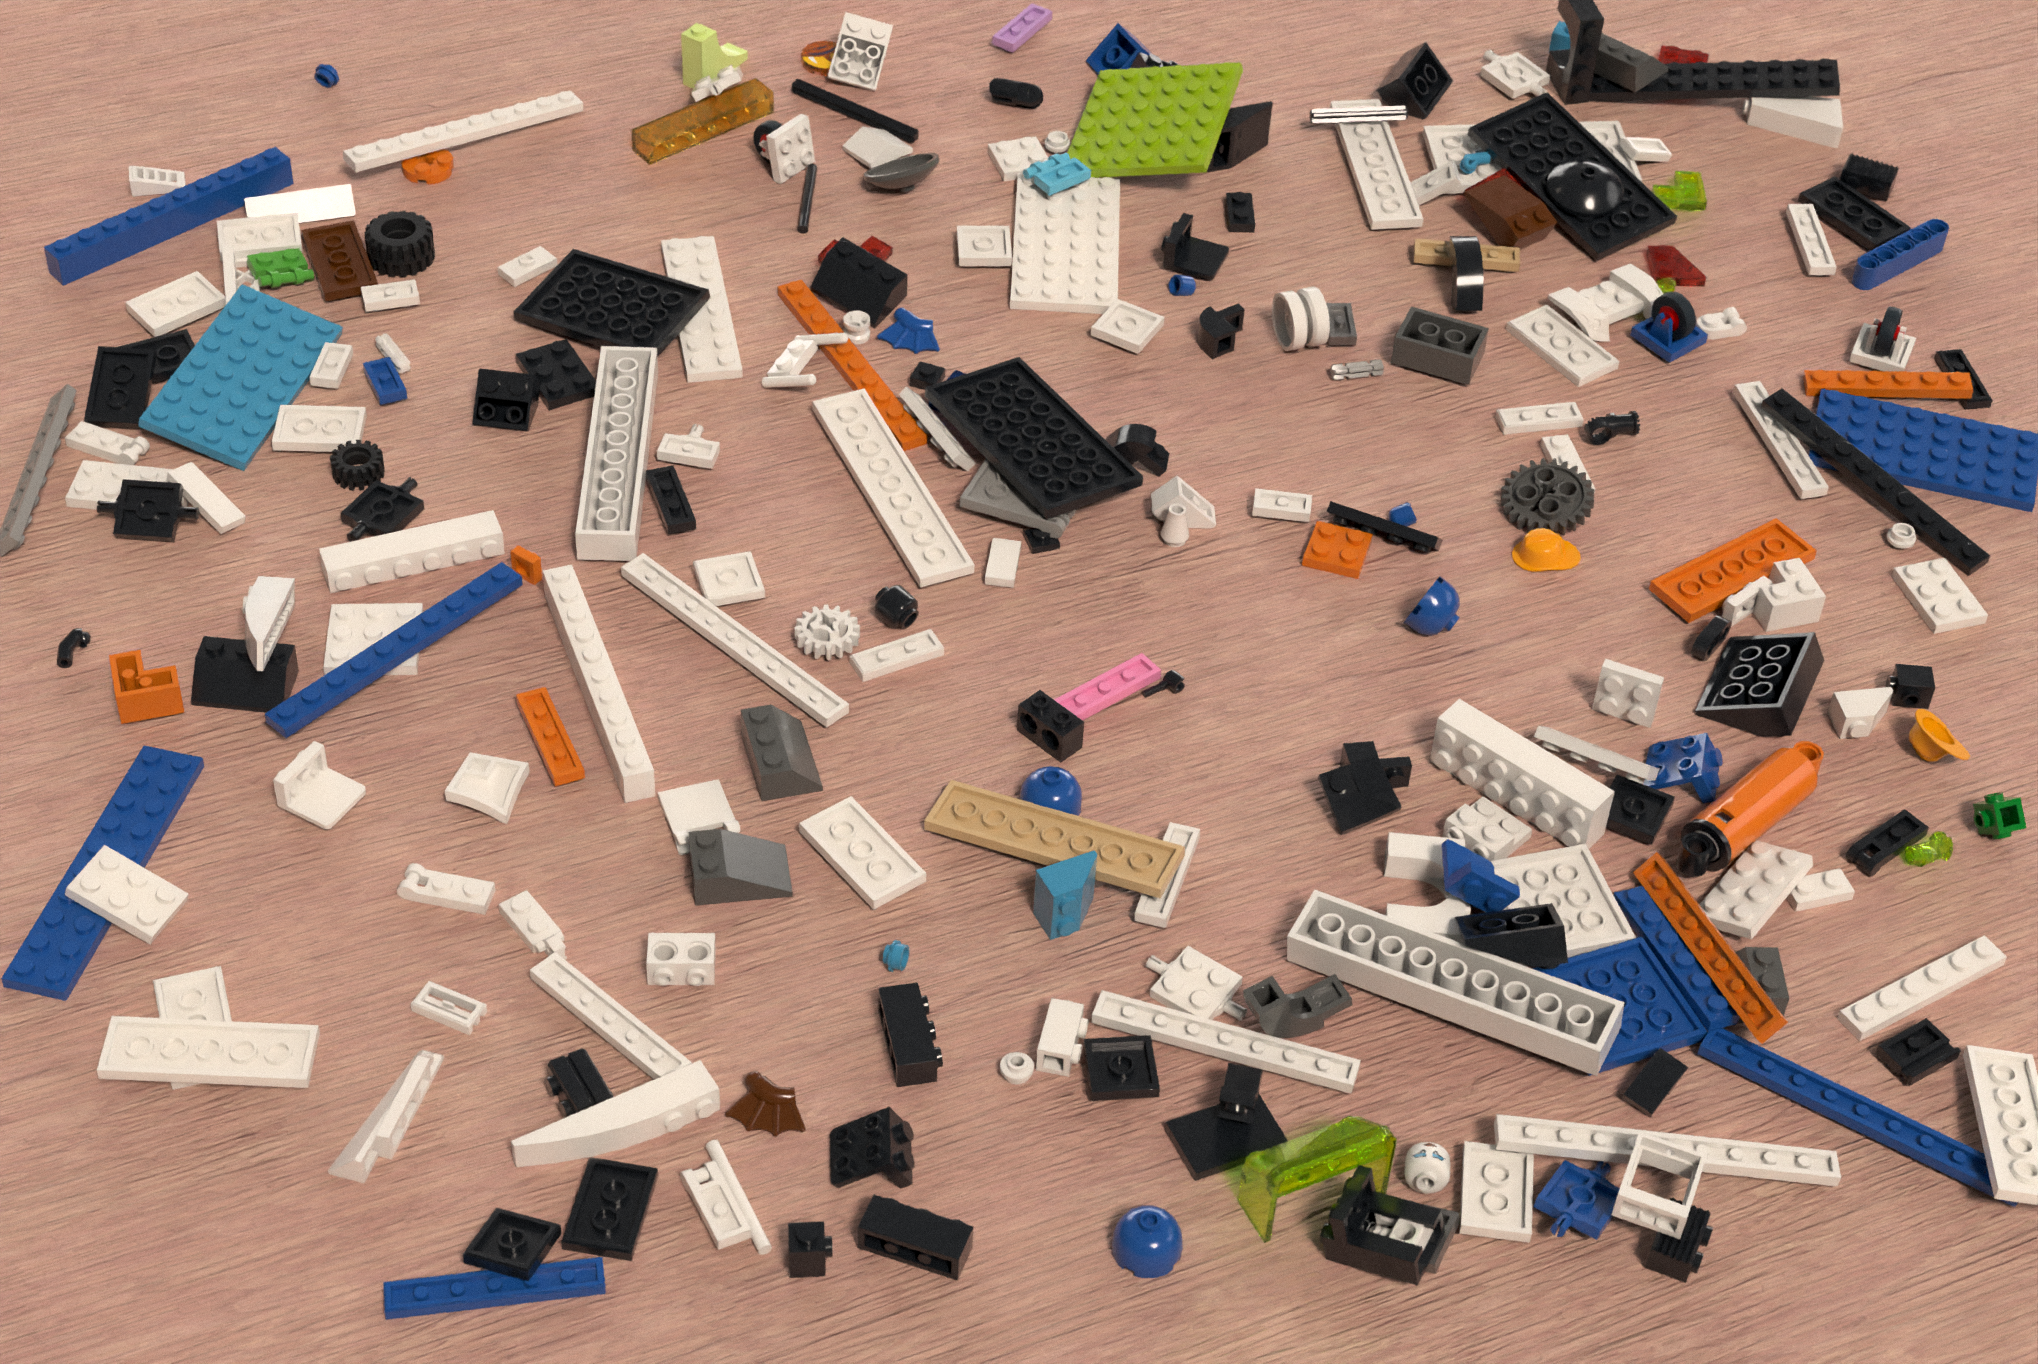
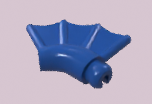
[877,307,940,354]

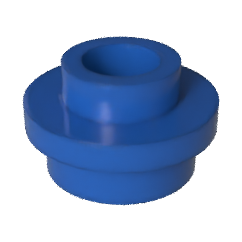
[314,64,339,88]

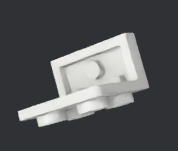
[273,741,366,829]

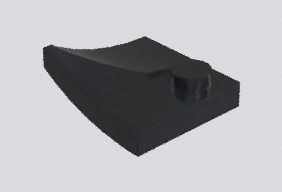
[1318,754,1402,835]

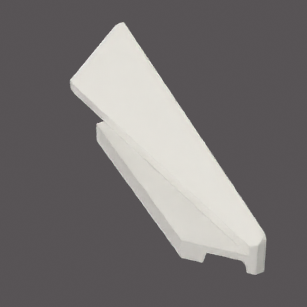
[328,1050,444,1183]

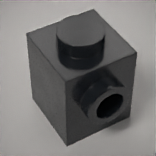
[1886,664,1936,709]
[788,1221,832,1278]

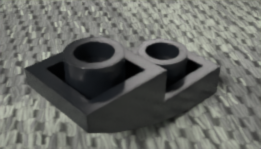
[1622,1048,1688,1118]

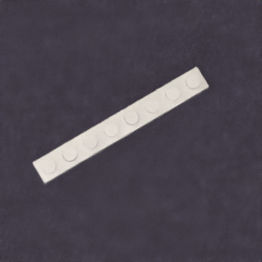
[1091,990,1361,1094]

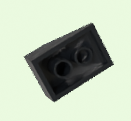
[1455,903,1568,969]

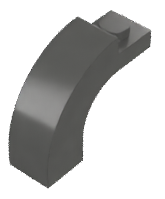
[1243,974,1353,1038]

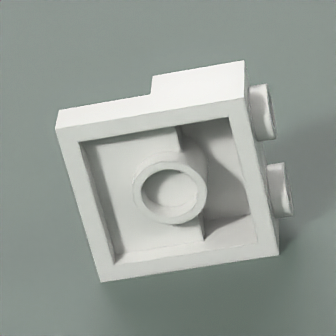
[1442,796,1533,861]

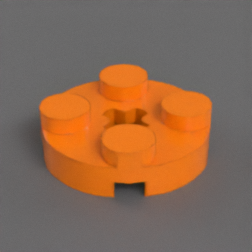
[401,149,454,184]

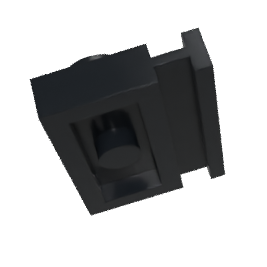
[1875,1018,1961,1086]

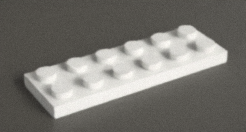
[97,1016,320,1088]
[1963,1045,2038,1205]

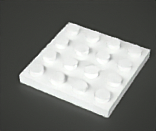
[1484,844,1636,966]

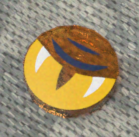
[801,41,837,76]

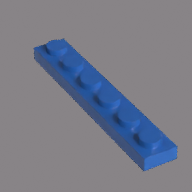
[1614,886,1739,1031]

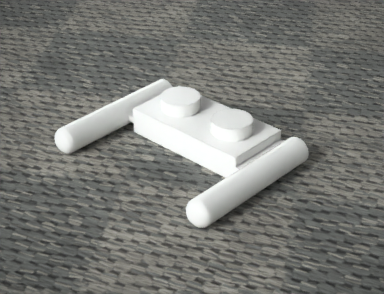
[762,333,848,388]

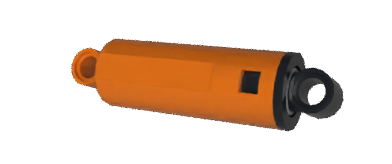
[1676,741,1824,877]

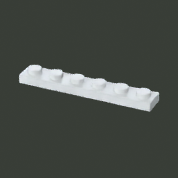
[1733,381,1829,499]
[1837,936,2007,1041]
[530,952,692,1080]

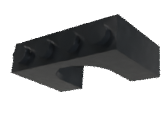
[1546,0,1604,105]

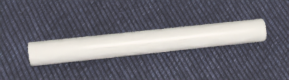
[706,1140,772,1255]

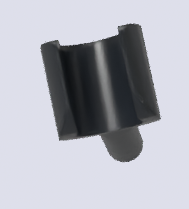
[1142,670,1185,698]

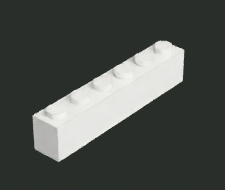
[319,510,505,594]

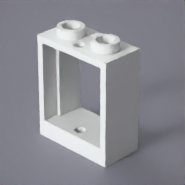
[1612,1131,1707,1239]

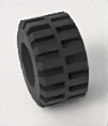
[364,211,435,277]

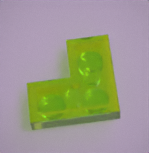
[1652,171,1707,211]

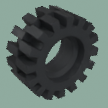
[330,440,385,491]

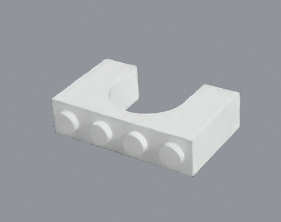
[1384,832,1471,944]

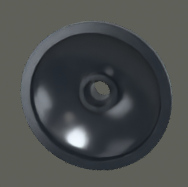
[1546,159,1624,218]

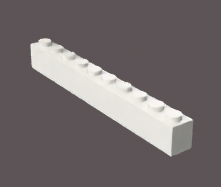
[543,565,655,803]

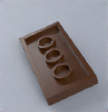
[301,220,378,302]

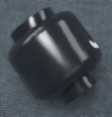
[875,585,919,629]

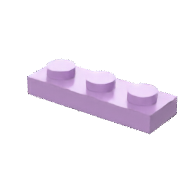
[992,3,1052,53]

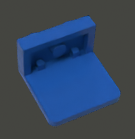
[1643,733,1723,804]
[1442,839,1520,912]

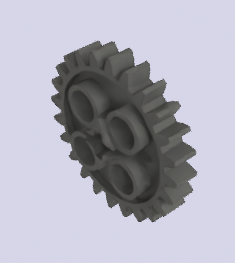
[1501,458,1594,536]

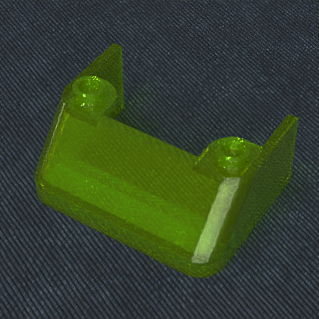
[1237,1116,1397,1243]

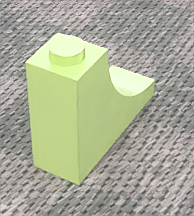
[681,23,748,89]

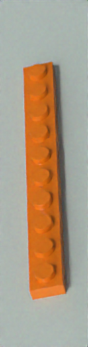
[777,279,927,451]

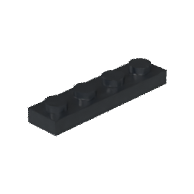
[1327,501,1443,553]

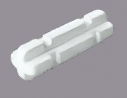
[375,333,411,374]

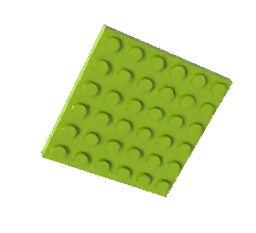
[1067,62,1243,178]

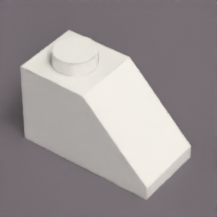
[1151,476,1216,528]
[1827,687,1893,739]

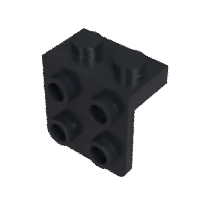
[1161,213,1229,280]
[830,1107,915,1189]

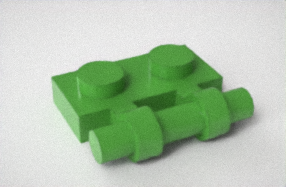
[247,248,314,288]

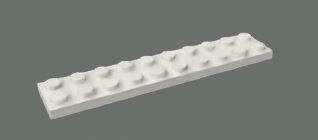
[812,389,975,588]

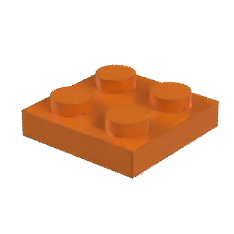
[1302,521,1373,579]

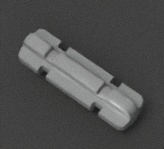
[1330,359,1384,381]

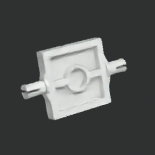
[1480,50,1550,99]
[691,65,743,102]
[1146,946,1247,1021]

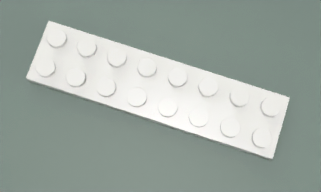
[1330,99,1423,230]
[661,236,743,383]

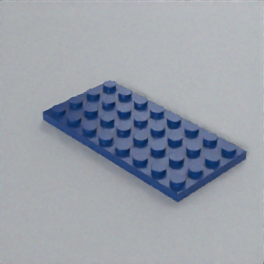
[1808,389,2038,512]

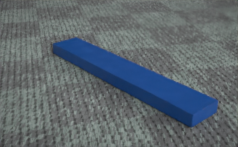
[383,1257,606,1320]

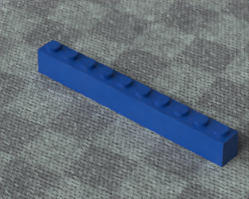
[44,147,294,286]

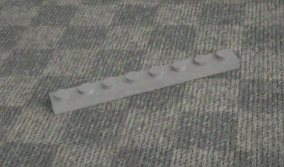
[0,384,77,557]

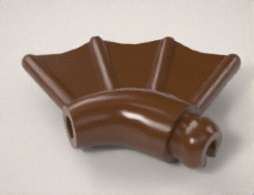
[725,1071,806,1137]

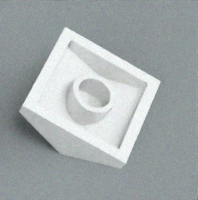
[842,126,913,168]

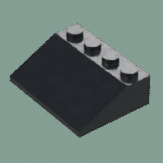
[1695,632,1824,737]

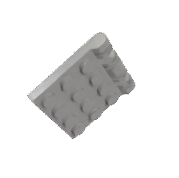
[960,458,1078,538]

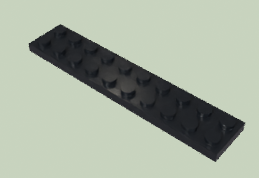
[1588,58,1840,101]

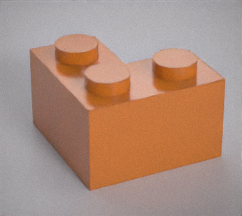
[109,650,185,724]

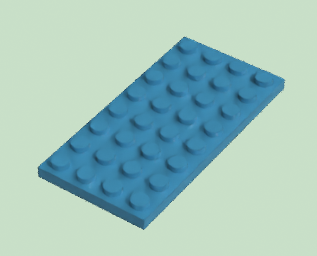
[138,284,343,471]

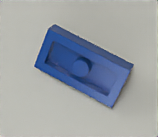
[363,357,407,405]

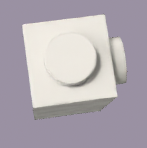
[1036,998,1089,1077]

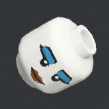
[1404,1142,1450,1194]

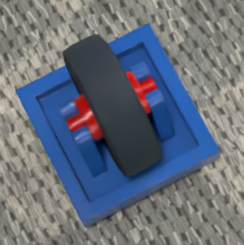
[1631,292,1708,363]

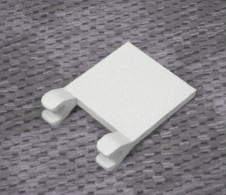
[657,779,740,855]

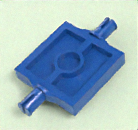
[1534,1160,1620,1240]

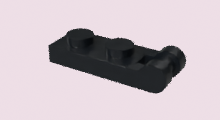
[1845,809,1929,876]

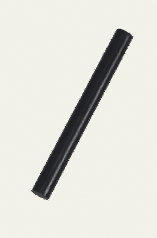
[798,164,818,234]

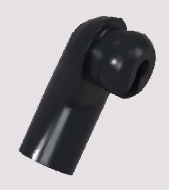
[57,628,91,668]

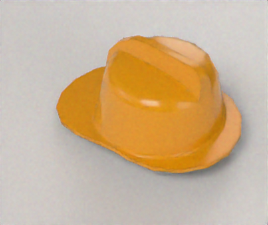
[1512,528,1581,572]
[1909,709,1970,762]

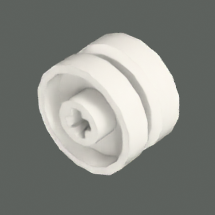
[1272,286,1330,351]

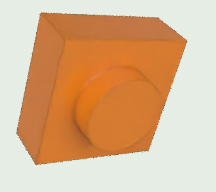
[510,545,542,585]

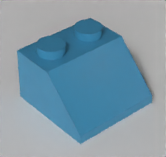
[1033,850,1097,940]

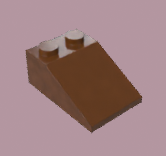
[1464,175,1557,250]

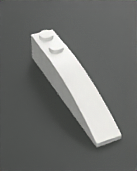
[243,576,295,671]
[511,1060,720,1167]

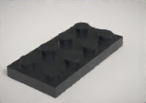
[1798,176,1911,251]

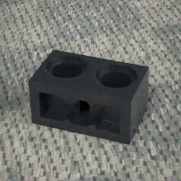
[1017,690,1084,763]

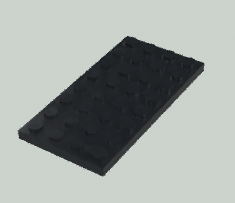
[1468,92,1677,261]
[925,357,1143,519]

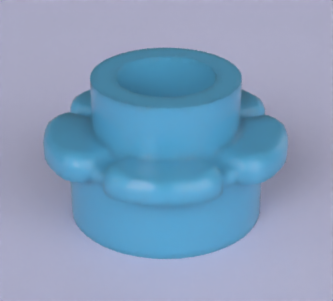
[883,940,909,972]

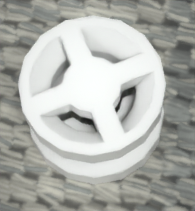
[843,311,870,344]

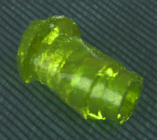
[1905,831,1953,867]

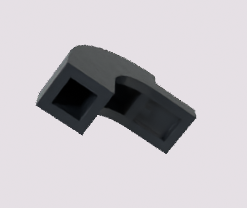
[1444,236,1484,311]

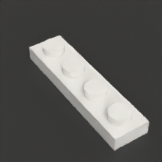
[1786,204,1837,276]
[899,386,976,471]
[1534,725,1659,784]
[1134,822,1200,928]

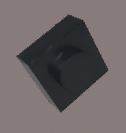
[910,361,946,390]
[1023,528,1060,554]

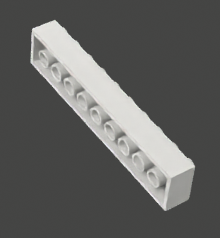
[575,346,658,561]
[1287,890,1625,1076]

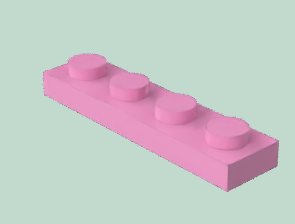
[1054,653,1161,720]

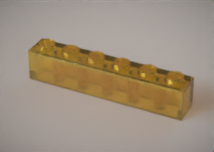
[631,78,774,165]

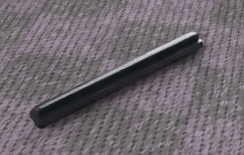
[792,79,919,143]

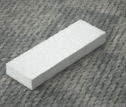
[1495,402,1584,435]
[167,462,246,534]
[849,629,944,682]

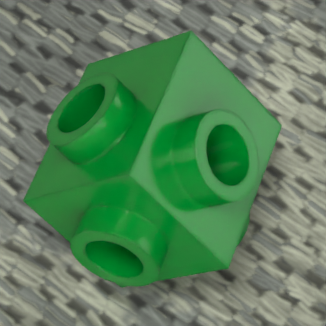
[1973,792,2027,839]

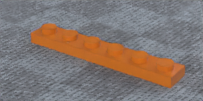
[1803,370,1973,399]

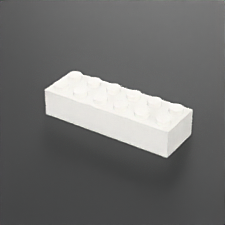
[1430,699,1615,849]

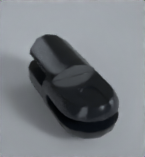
[989,78,1044,109]

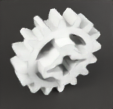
[795,604,860,660]

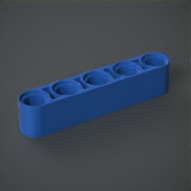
[1851,219,1949,290]

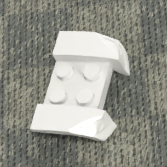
[1548,263,1663,342]

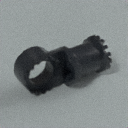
[1584,411,1640,445]

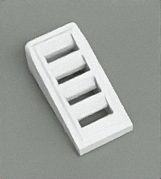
[129,166,185,197]

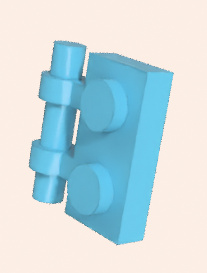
[1023,153,1091,196]

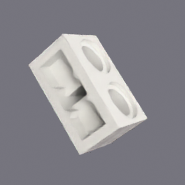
[646,933,716,986]

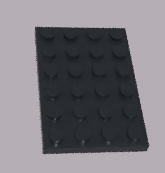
[513,249,710,356]

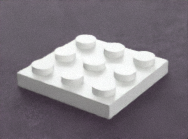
[323,603,423,675]

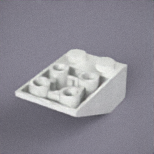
[827,12,893,91]

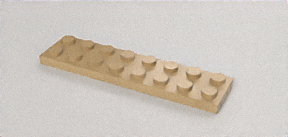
[924,780,1185,899]

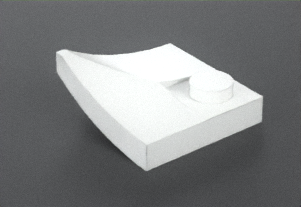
[445,752,530,824]

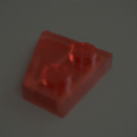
[1646,245,1706,287]

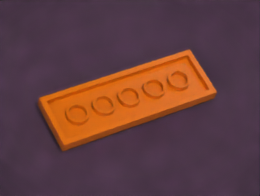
[1649,518,1817,623]

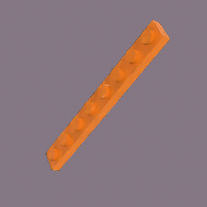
[1633,852,1788,1044]

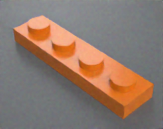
[516,687,585,787]

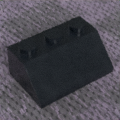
[1377,42,1453,120]
[810,237,908,328]
[191,636,299,713]

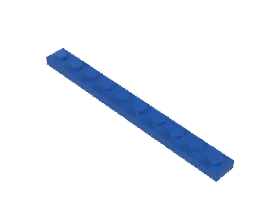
[265,562,523,738]
[1697,1028,2018,1208]

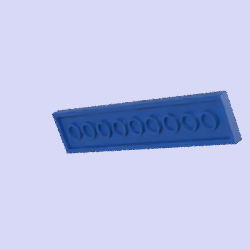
[1,745,204,1001]

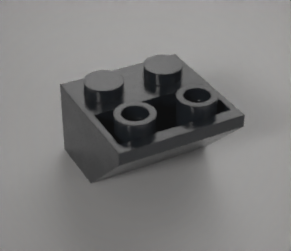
[472,368,541,431]

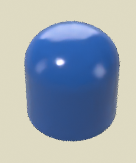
[1169,274,1196,296]
[1388,502,1417,526]

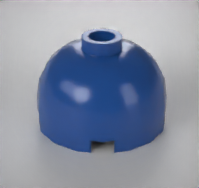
[1403,576,1460,636]
[1020,766,1082,816]
[1112,1205,1183,1278]

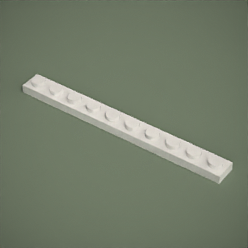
[343,91,583,172]
[621,553,849,728]
[1494,1114,1841,1187]

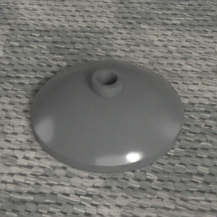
[864,153,940,192]

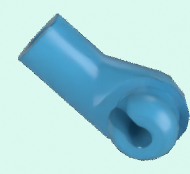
[1460,152,1491,174]

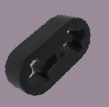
[1691,615,1732,661]

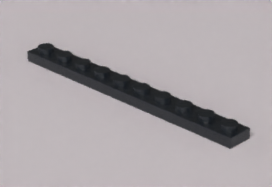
[1761,388,1990,576]

